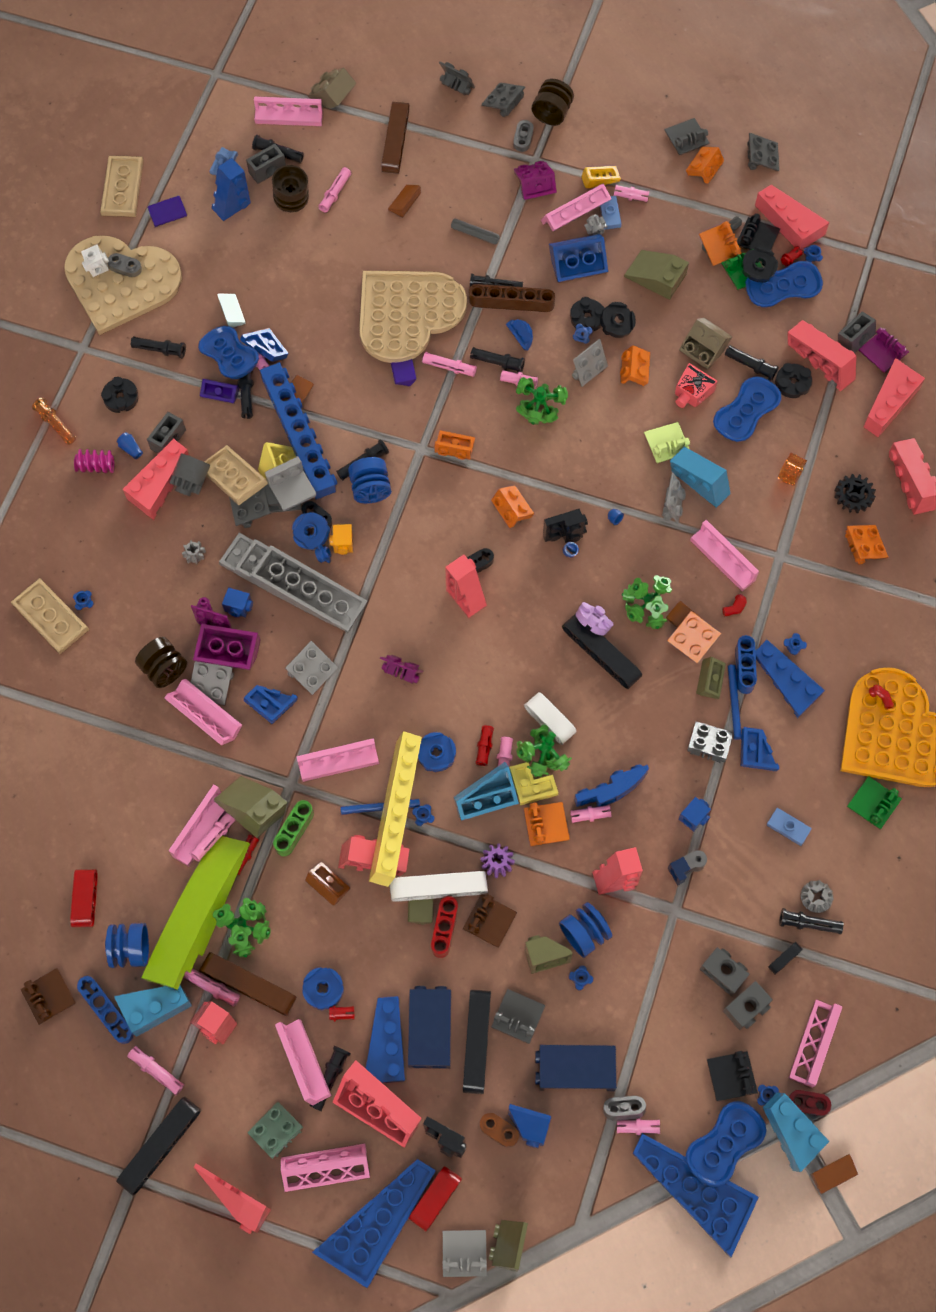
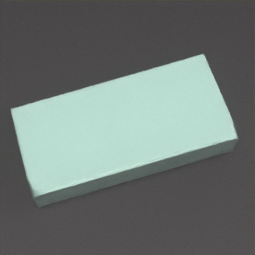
[217,294,246,328]

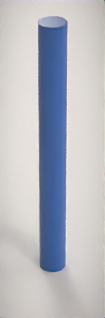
[728,665,742,740]
[341,799,420,815]

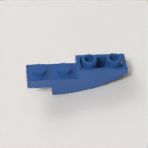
[574,764,649,807]

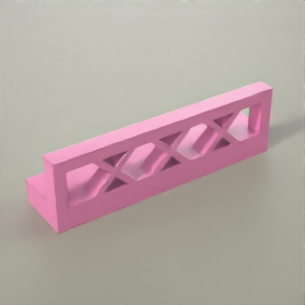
[254,97,323,126]
[541,184,612,231]
[690,520,759,591]
[165,679,242,745]
[296,738,379,782]
[169,784,226,867]
[788,1000,842,1088]
[275,1019,331,1105]
[281,1144,370,1192]

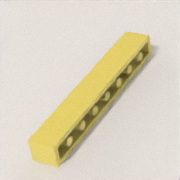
[369,731,422,887]

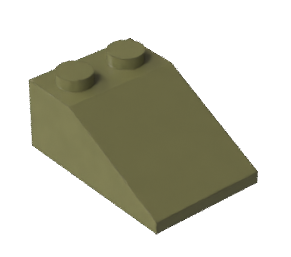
[624,250,689,300]
[214,776,287,838]
[489,1220,528,1272]

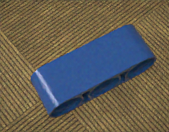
[735,635,757,694]

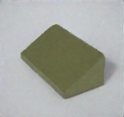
[696,657,726,699]
[408,899,433,925]

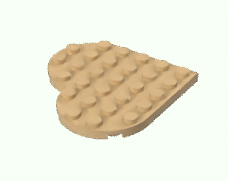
[65,236,182,335]
[360,271,467,363]

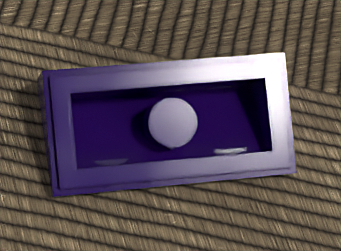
[147,196,187,227]
[391,359,416,386]
[200,379,239,404]

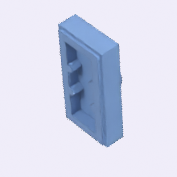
[600,196,621,229]
[767,808,812,846]

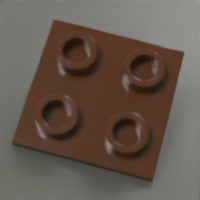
[463,894,517,948]
[20,968,76,1025]

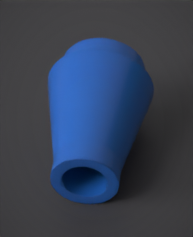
[116,432,143,459]

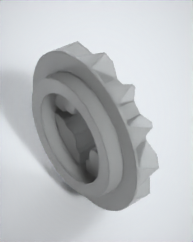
[801,880,834,913]

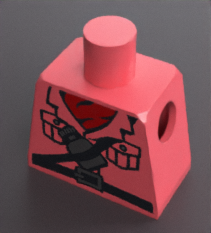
[675,363,717,408]

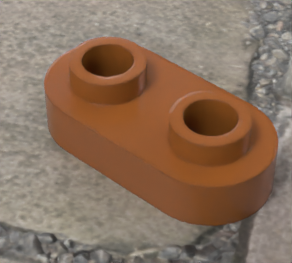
[480,1113,519,1147]

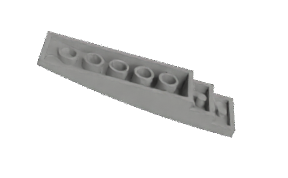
[219,533,367,632]

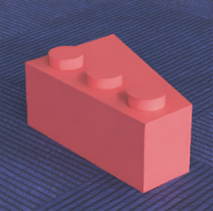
[445,555,487,618]
[338,835,409,876]
[592,847,643,895]
[190,1001,237,1045]

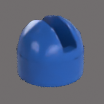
[608,509,624,525]
[563,542,579,558]

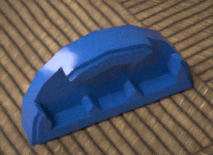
[506,319,533,350]

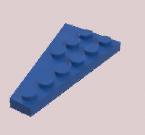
[632,1133,759,1258]
[312,1159,436,1288]

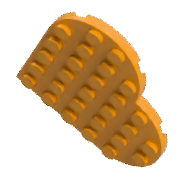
[840,668,936,787]

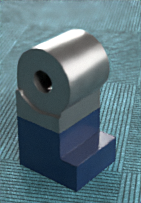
[667,850,707,886]

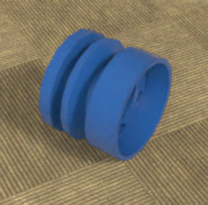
[348,457,392,504]
[559,902,613,958]
[105,923,149,968]

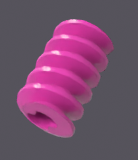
[74,449,115,473]

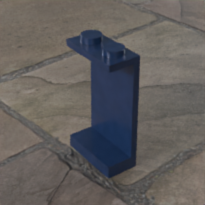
[408,986,451,1069]
[535,1045,617,1091]

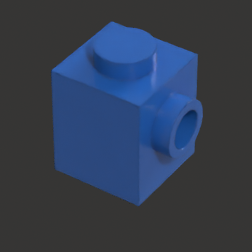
[222,587,253,618]
[678,796,711,832]

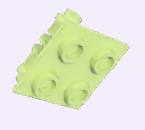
[644,422,690,463]

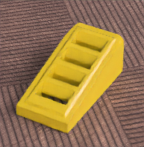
[581,166,621,189]

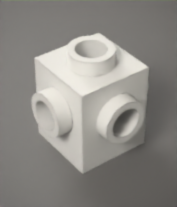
[81,245,109,277]

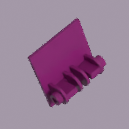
[858,327,909,373]
[191,597,232,629]
[380,655,423,684]

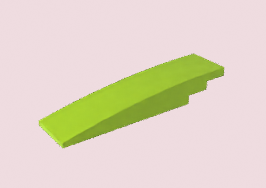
[141,836,250,990]

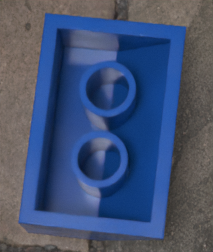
[549,234,609,282]

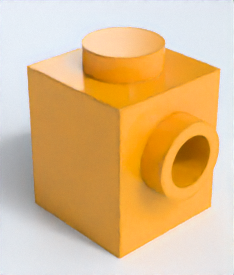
[329,524,353,555]

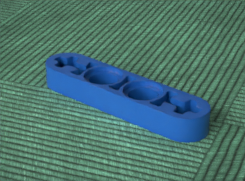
[77,976,134,1044]

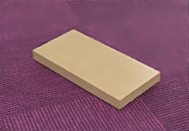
[101,156,143,217]
[204,445,268,505]
[11,578,89,654]

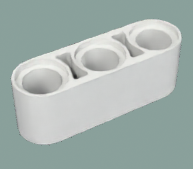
[524,692,577,745]

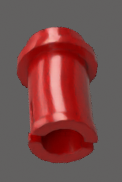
[781,246,803,267]
[329,1005,354,1022]

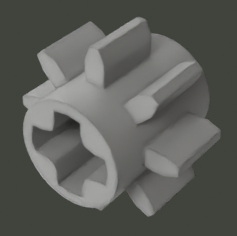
[584,215,607,236]
[182,540,206,565]

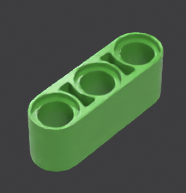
[273,800,314,857]

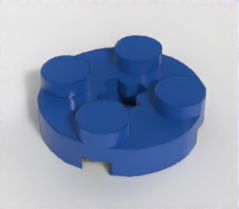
[292,512,330,550]
[418,732,456,772]
[302,967,344,1010]

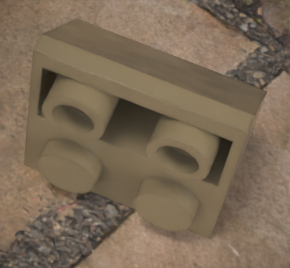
[308,68,356,109]
[679,318,732,369]

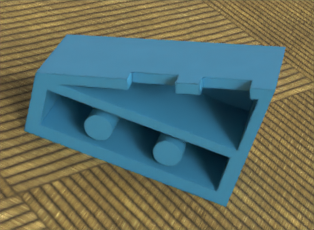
[670,446,731,508]
[454,762,519,820]
[114,985,192,1037]
[762,1093,829,1172]

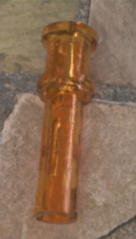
[32,398,76,445]

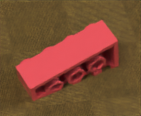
[755,185,829,251]
[788,320,856,392]
[864,358,925,437]
[889,438,936,515]
[123,439,189,520]
[332,1060,422,1148]

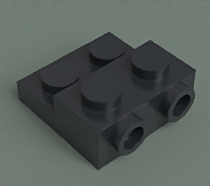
[543,508,588,543]
[423,1116,467,1158]

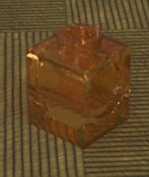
[778,453,807,486]

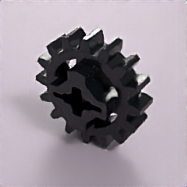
[834,474,876,513]

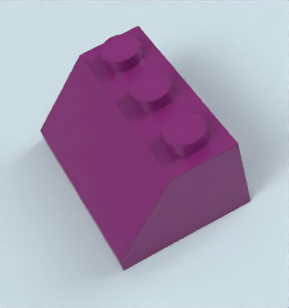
[193,624,261,670]

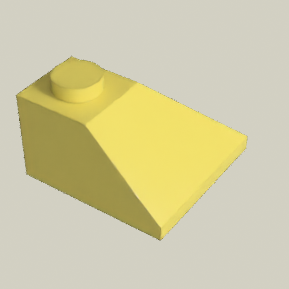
[258,442,296,479]

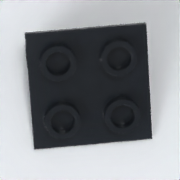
[737,213,780,250]
[707,1051,758,1101]

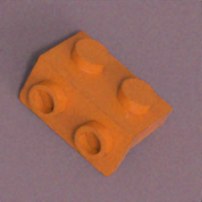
[686,147,724,184]
[620,345,650,386]
[434,430,475,460]
[491,485,534,528]

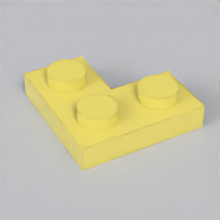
[509,762,558,805]

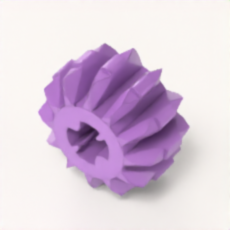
[480,843,515,878]

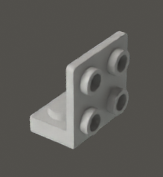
[265,456,316,511]

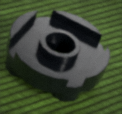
[742,247,778,283]
[570,297,605,331]
[600,302,636,338]
[775,363,812,398]
[101,377,138,413]

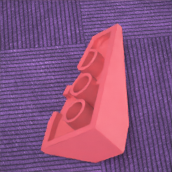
[194,1164,271,1234]

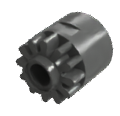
[169,453,211,496]

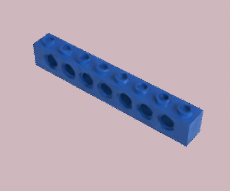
[260,362,337,500]

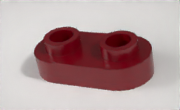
[789,1090,832,1116]

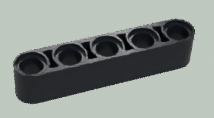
[562,613,642,689]
[463,990,491,1094]
[116,1097,201,1196]

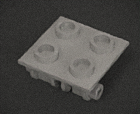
[572,339,608,387]
[662,473,686,523]
[285,641,338,695]
[191,661,234,705]
[443,1230,487,1277]

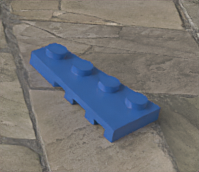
[755,640,825,718]
[366,996,405,1083]

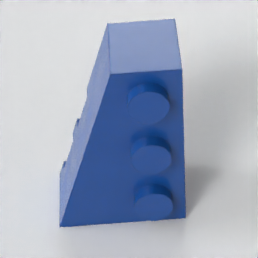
[211,158,251,221]

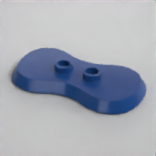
[746,261,823,307]
[198,326,259,379]
[713,377,782,442]
[685,1101,767,1187]

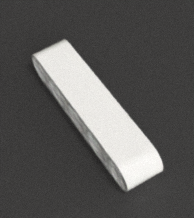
[390,871,488,902]

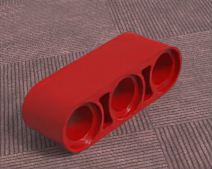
[70,869,98,927]
[431,896,458,958]
[408,1166,462,1232]

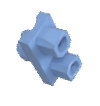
[209,147,238,175]

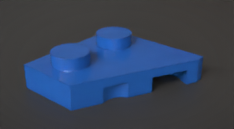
[240,328,289,362]
[244,685,298,724]
[740,727,779,772]

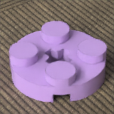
[576,602,613,635]

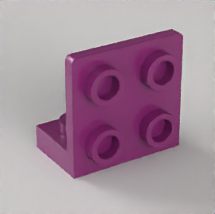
[514,161,557,200]

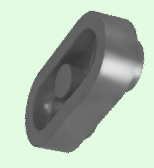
[513,120,534,152]
[108,253,142,277]
[603,1096,646,1121]

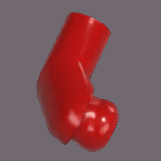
[722,594,747,617]
[868,685,894,710]

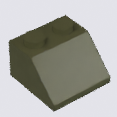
[524,935,573,974]

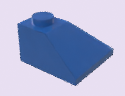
[508,1104,551,1148]

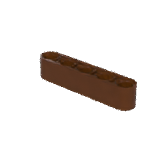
[382,101,410,173]
[469,284,555,312]
[199,952,297,1016]

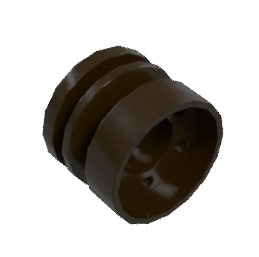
[531,78,574,126]
[272,165,309,213]
[135,637,188,688]

